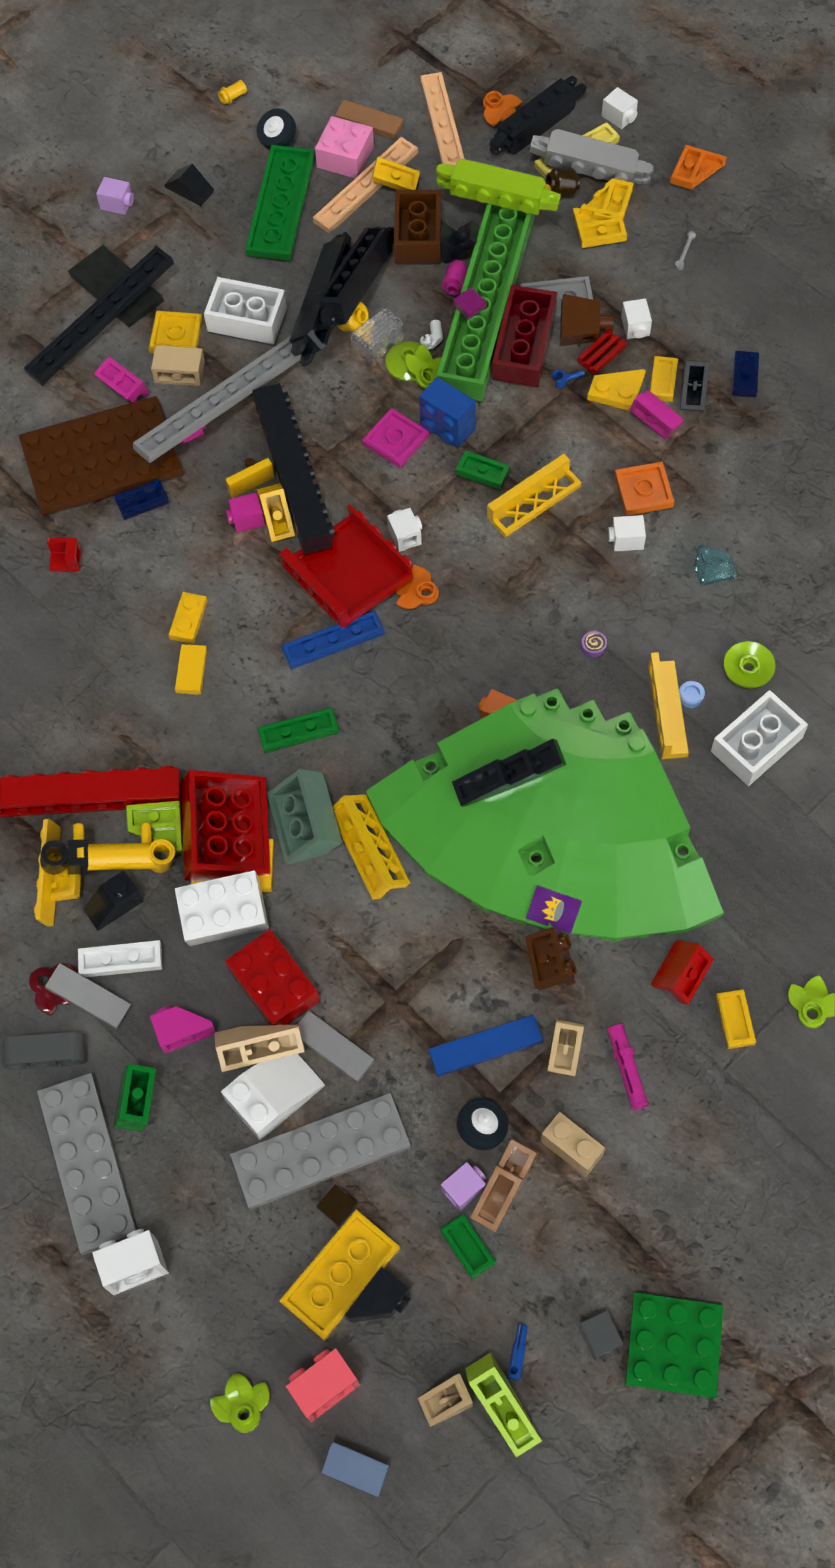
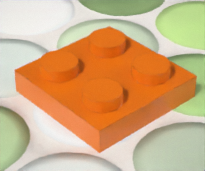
[614,462,675,516]

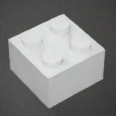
[92,1229,169,1296]

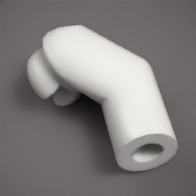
[420,320,443,350]

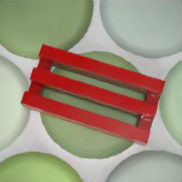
[577,329,627,375]

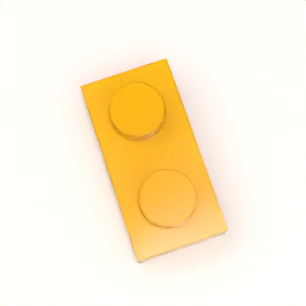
[371,157,420,190]
[169,592,208,644]

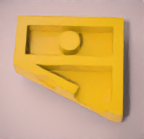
[580,178,634,220]
[573,208,627,248]
[587,369,646,411]

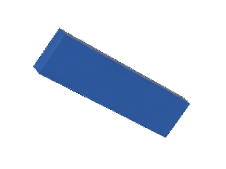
[281,610,385,670]
[428,1015,543,1077]

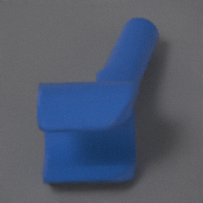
[552,370,585,388]

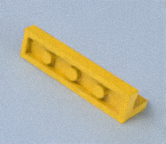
[487,454,582,538]
[648,652,689,759]
[333,794,410,900]

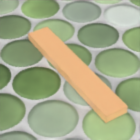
[420,72,464,165]
[313,137,418,234]

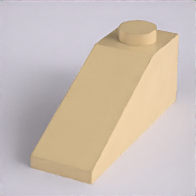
[215,1025,305,1072]

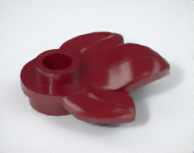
[29,963,79,1016]

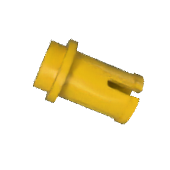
[218,80,247,104]

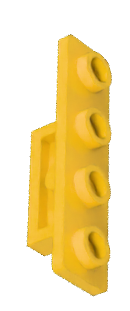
[34,818,81,927]

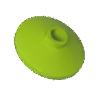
[385,341,432,381]
[723,641,776,688]

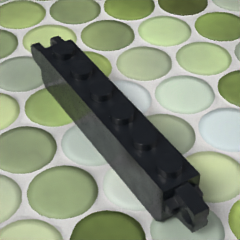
[319,227,394,329]
[289,232,351,367]

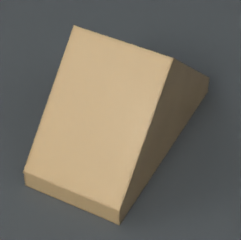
[548,1019,584,1076]
[418,1374,473,1427]

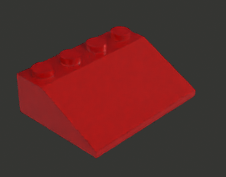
[181,770,270,881]

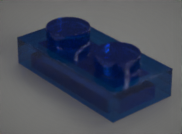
[732,351,759,397]
[114,479,169,520]

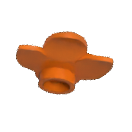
[483,91,522,127]
[395,565,439,609]

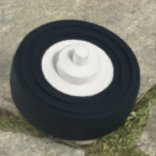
[256,108,296,149]
[456,1098,508,1150]

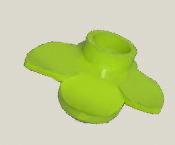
[405,344,442,389]
[788,975,835,1028]
[210,1373,270,1433]

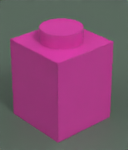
[226,492,265,533]

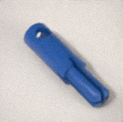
[507,1324,528,1381]

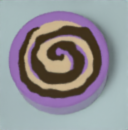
[581,631,607,657]

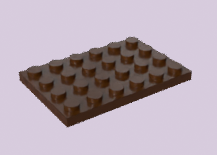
[18,396,183,515]

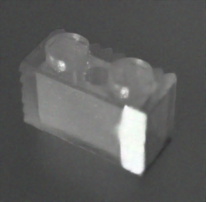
[350,307,404,362]

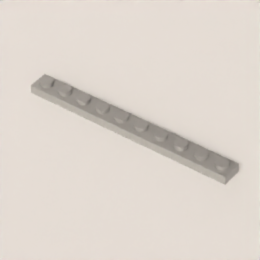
[133,336,301,463]

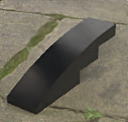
[452,739,566,807]

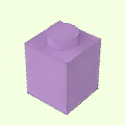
[96,177,134,215]
[440,1162,486,1212]

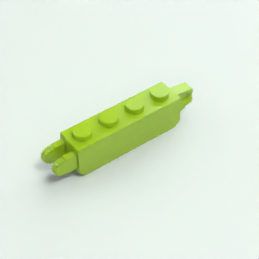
[436,159,561,215]

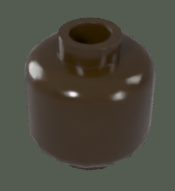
[545,167,580,198]

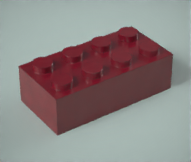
[492,285,557,387]

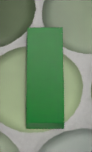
[257,707,339,754]

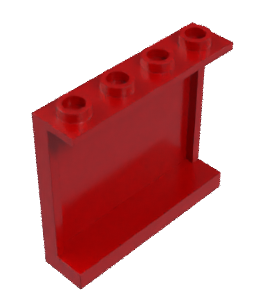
[279,505,413,629]

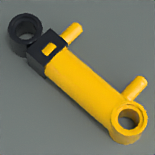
[40,822,175,875]

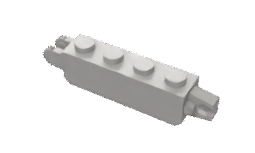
[529,129,654,185]

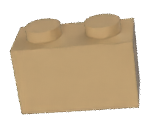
[151,345,205,386]
[540,1112,605,1178]

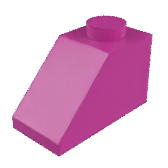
[150,1006,216,1054]

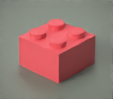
[286,1348,360,1423]

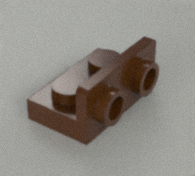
[525,927,576,990]

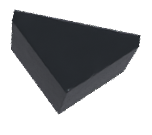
[165,163,214,206]
[680,360,710,411]

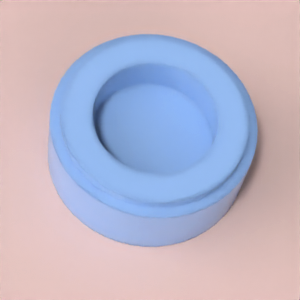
[679,681,705,708]

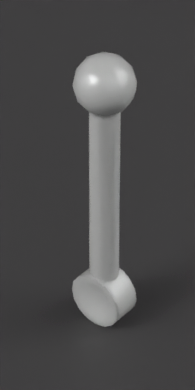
[675,231,696,270]

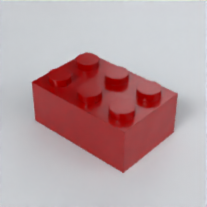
[225,929,320,1025]

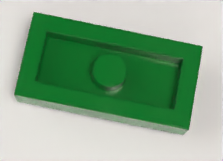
[456,450,510,490]

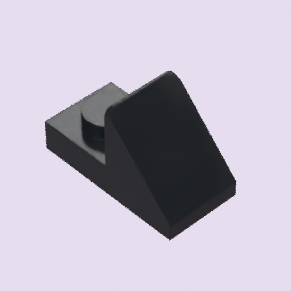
[440,220,479,264]

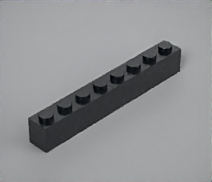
[252,383,335,555]

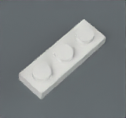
[78,940,162,977]

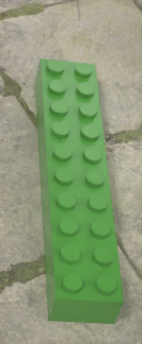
[437,203,535,402]

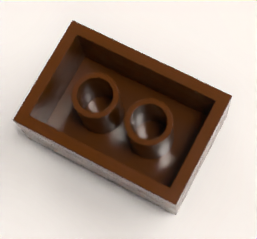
[394,190,441,263]

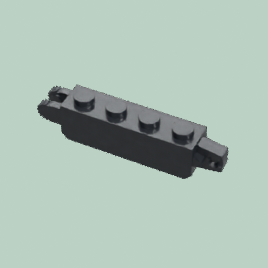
[489,75,587,156]

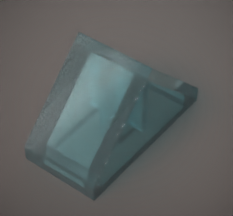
[694,544,739,586]

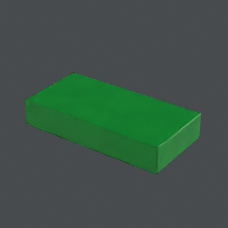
[439,1213,496,1280]

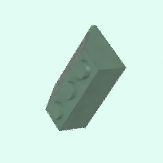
[267,769,343,864]

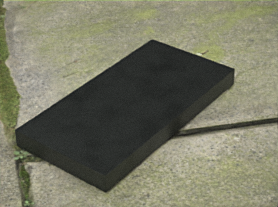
[68,245,164,327]

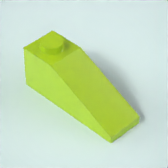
[465,1352,542,1457]

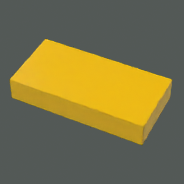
[650,356,678,402]
[225,458,275,498]
[175,644,207,695]
[715,989,756,1049]

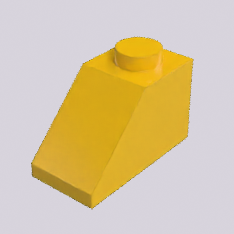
[256,483,295,542]

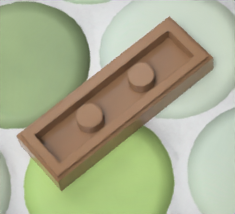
[335,100,404,140]

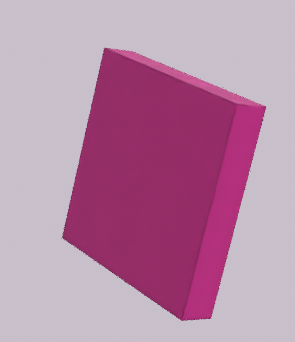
[362,408,429,468]

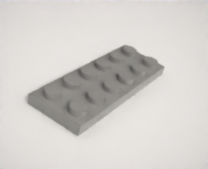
[37,1073,136,1255]
[230,1093,411,1210]

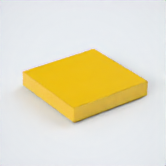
[149,311,203,354]

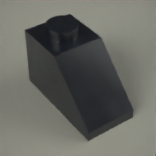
[83,870,143,931]
[345,1266,411,1323]

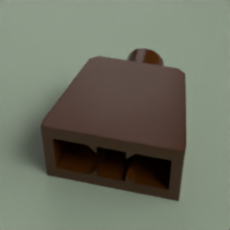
[560,294,614,346]

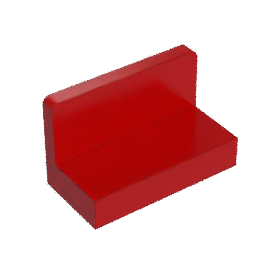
[651,940,714,1005]

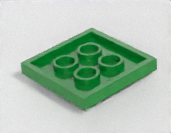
[625,1292,724,1399]

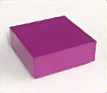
[453,287,486,319]

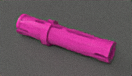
[607,1024,649,1110]

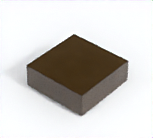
[316,1184,357,1227]

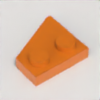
[670,145,727,190]

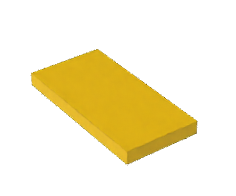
[279,1209,401,1341]

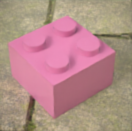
[315,116,374,178]

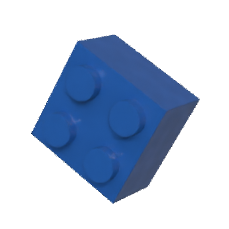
[419,377,476,448]

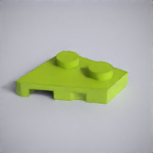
[126,801,183,853]

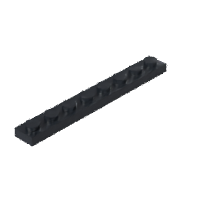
[24,246,174,386]

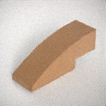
[470,1138,539,1232]

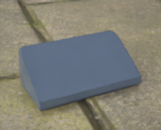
[322,1442,389,1497]

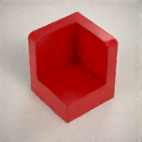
[47,538,81,572]

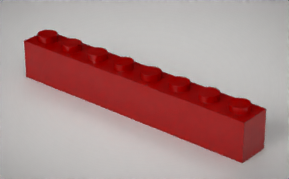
[0,765,183,817]

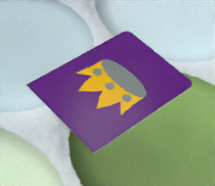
[526,885,582,933]

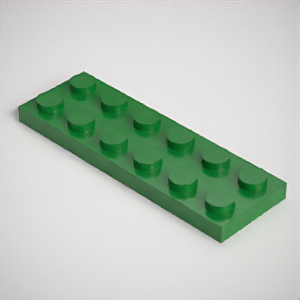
[245,145,316,261]

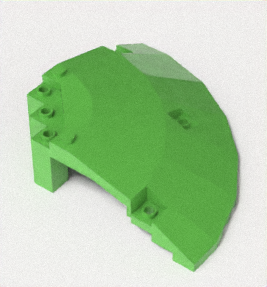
[366,688,724,942]

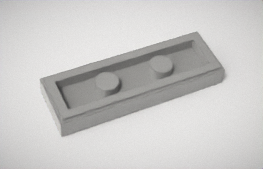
[45,963,131,1030]
[297,1011,375,1084]

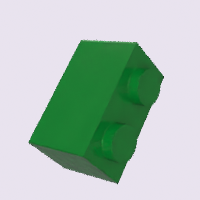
[113,1063,156,1132]

